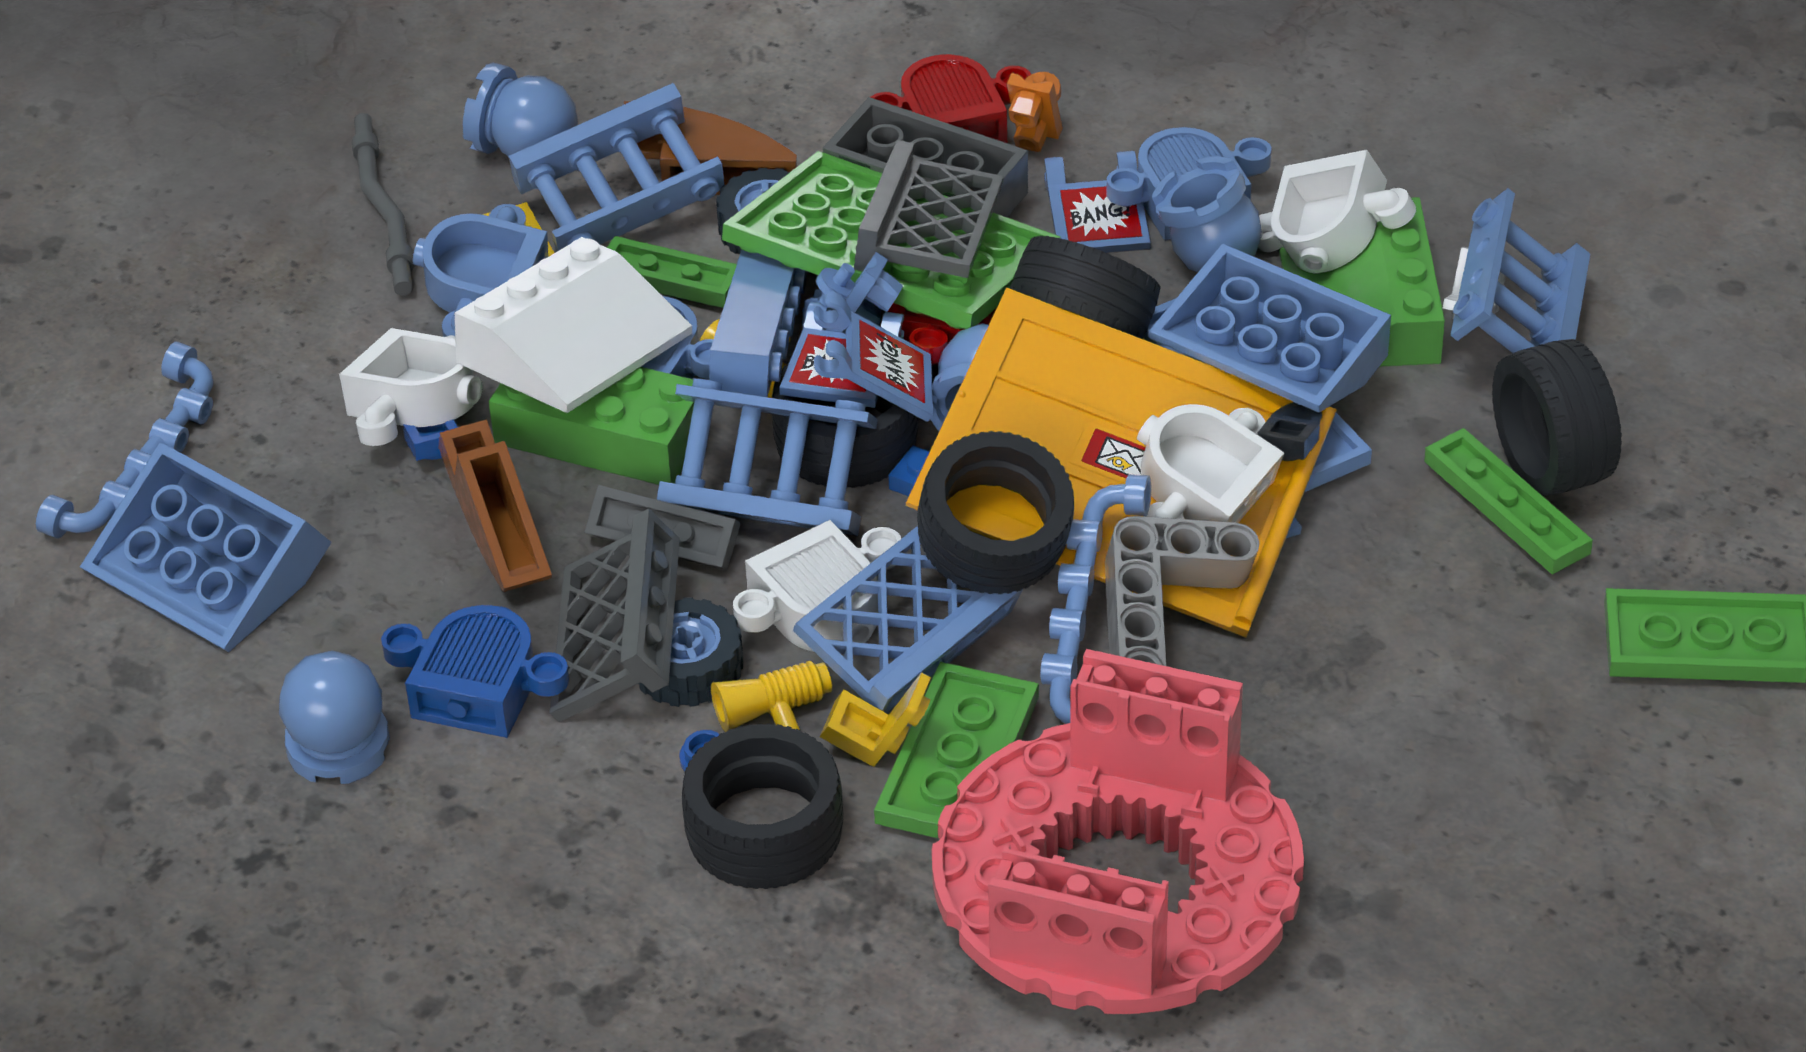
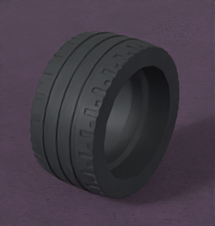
[1010,236,1161,339]
[1492,339,1622,496]
[772,361,918,488]
[917,431,1074,594]
[682,724,843,889]

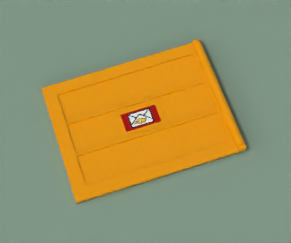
[905,287,1337,638]

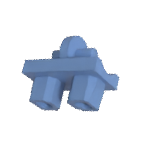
[816,252,903,333]

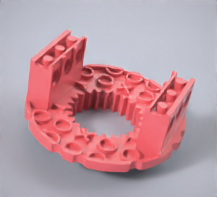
[932,649,1304,1014]

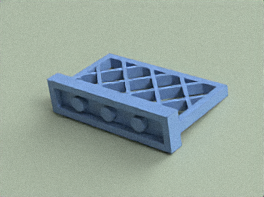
[793,526,1023,714]

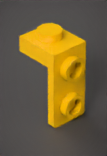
[820,672,931,767]

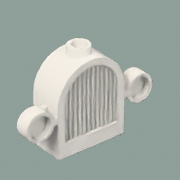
[1258,150,1416,273]
[339,328,482,446]
[1137,404,1284,523]
[733,520,901,652]

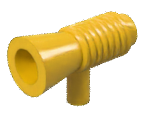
[711,661,832,732]

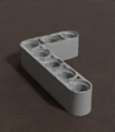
[1105,516,1259,666]

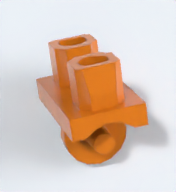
[1007,72,1063,152]

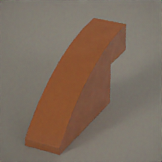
[624,101,797,195]
[439,419,552,592]

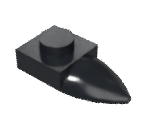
[1257,402,1322,461]

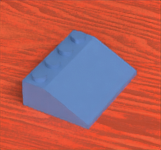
[1149,243,1391,413]
[80,442,332,653]

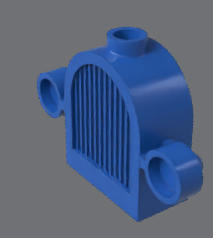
[381,605,569,738]

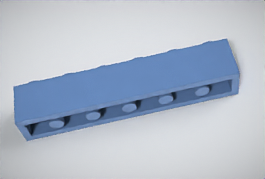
[709,249,810,397]

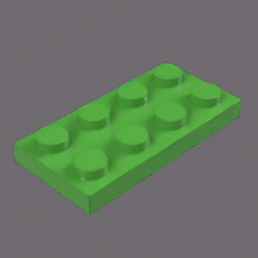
[1604,588,1806,683]
[874,662,1039,839]

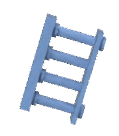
[509,83,725,252]
[1450,188,1590,353]
[657,378,878,536]

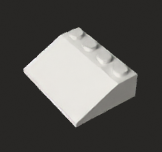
[455,237,692,413]

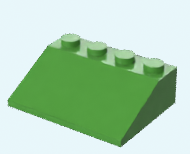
[1279,197,1445,367]

